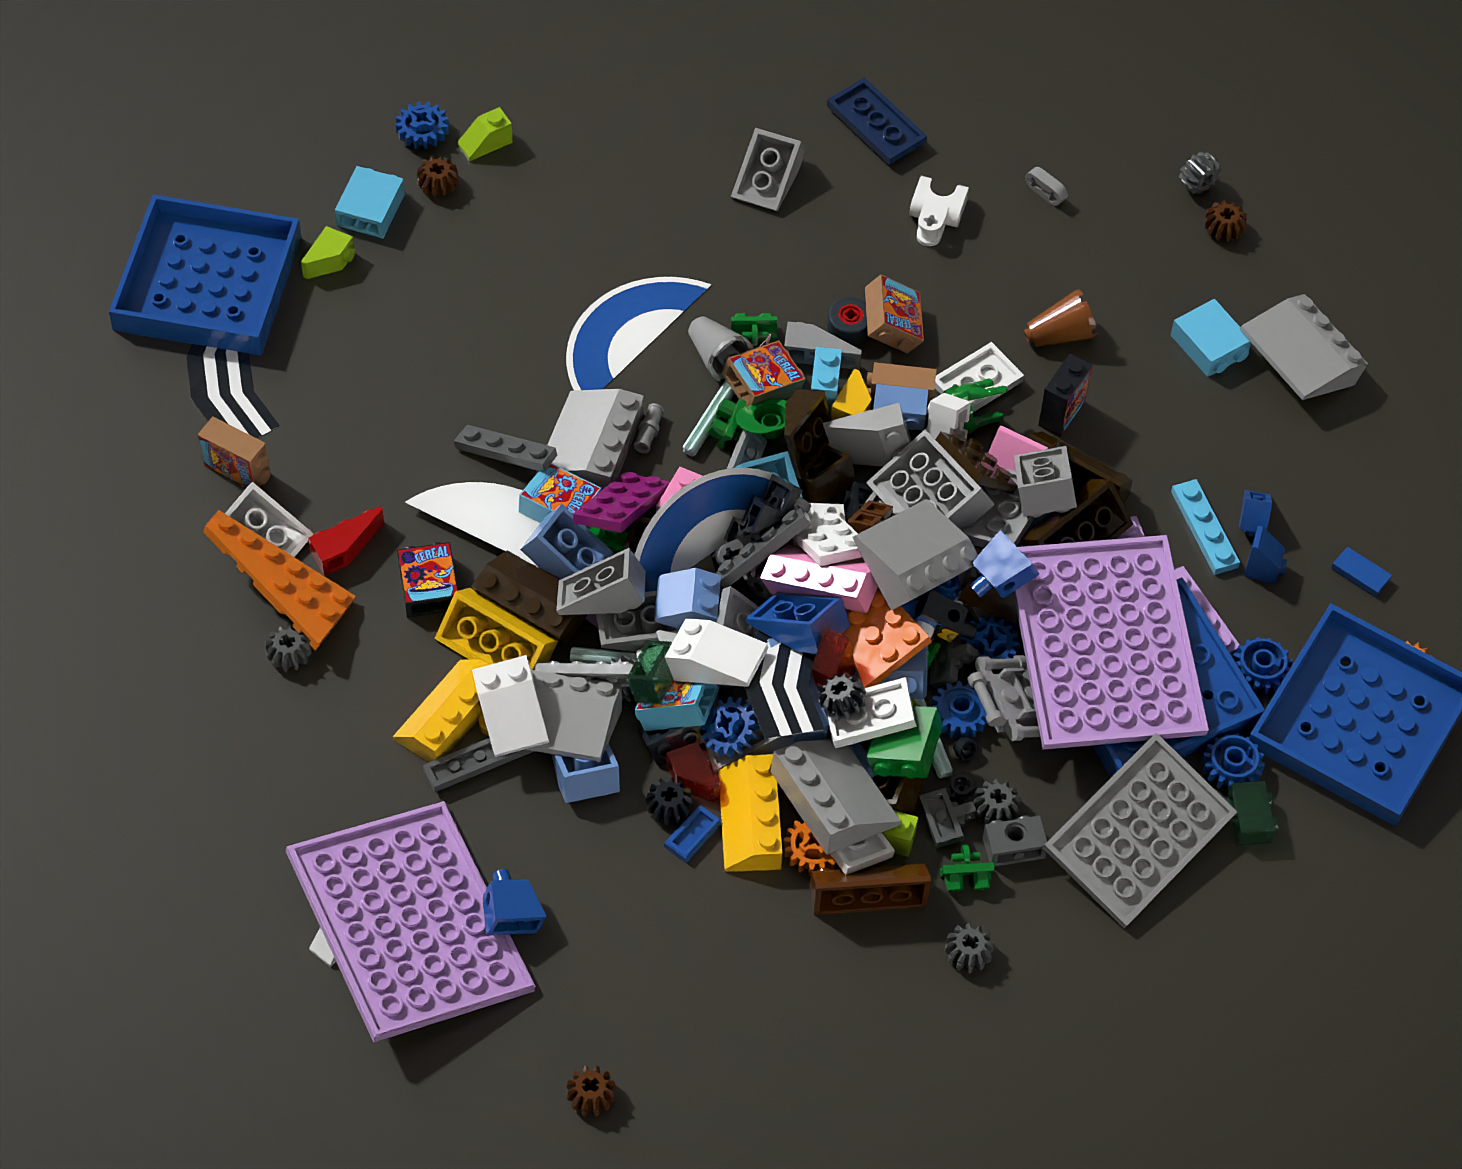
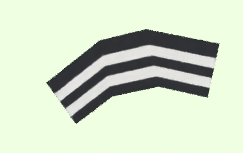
[186,312,280,438]
[744,631,824,739]

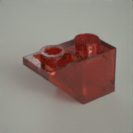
[811,629,856,687]
[666,742,722,802]

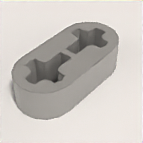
[1025,167,1068,206]
[715,533,761,565]

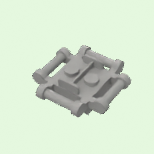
[967,655,1040,741]

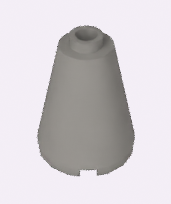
[688,316,753,382]

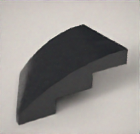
[724,474,803,542]

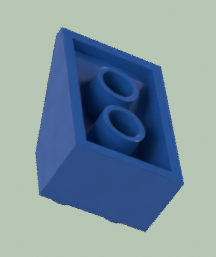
[746,592,850,655]

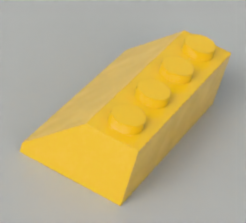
[435,588,558,670]
[393,659,489,762]
[718,754,782,872]

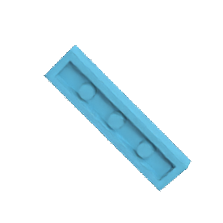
[1171,479,1240,575]

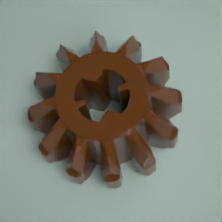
[417,156,459,198]
[1204,200,1247,243]
[566,1065,616,1117]

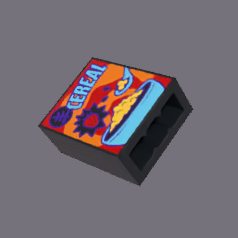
[1038,354,1093,437]
[397,542,458,618]

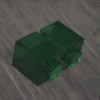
[626,640,674,704]
[1227,781,1278,846]

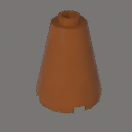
[1023,289,1098,347]

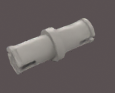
[634,403,664,453]

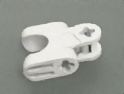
[909,176,969,247]

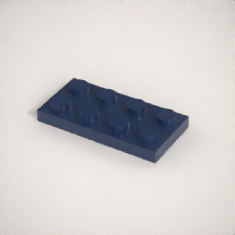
[827,77,927,165]

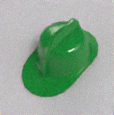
[736,398,787,439]

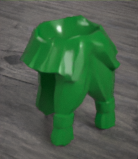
[942,378,1008,434]

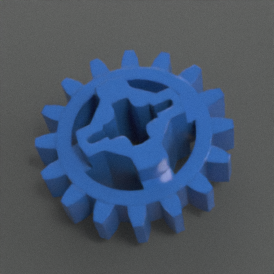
[395,101,449,149]
[961,616,1019,672]
[701,697,760,758]

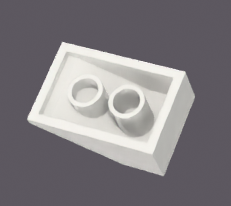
[225,482,314,557]
[665,619,769,687]
[472,655,550,757]

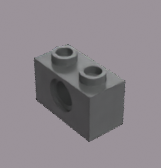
[983,815,1047,867]

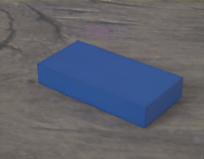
[1331,547,1392,597]
[664,805,722,863]

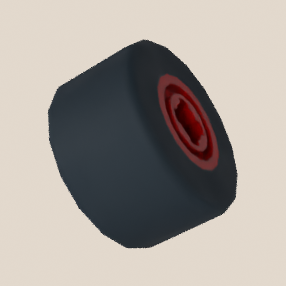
[827,297,870,346]

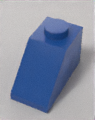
[1239,490,1272,537]
[1244,526,1287,584]

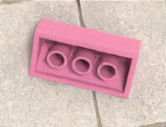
[760,545,878,613]

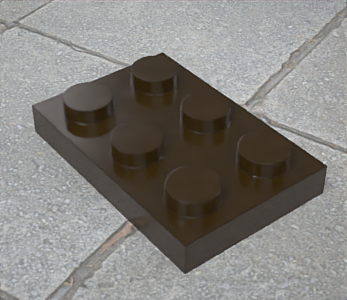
[935,431,1018,494]

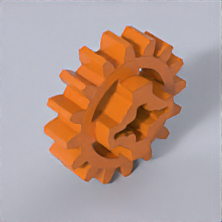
[783,820,836,876]

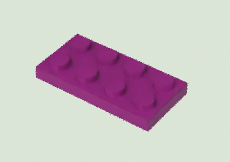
[573,472,670,532]

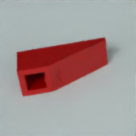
[308,506,385,576]

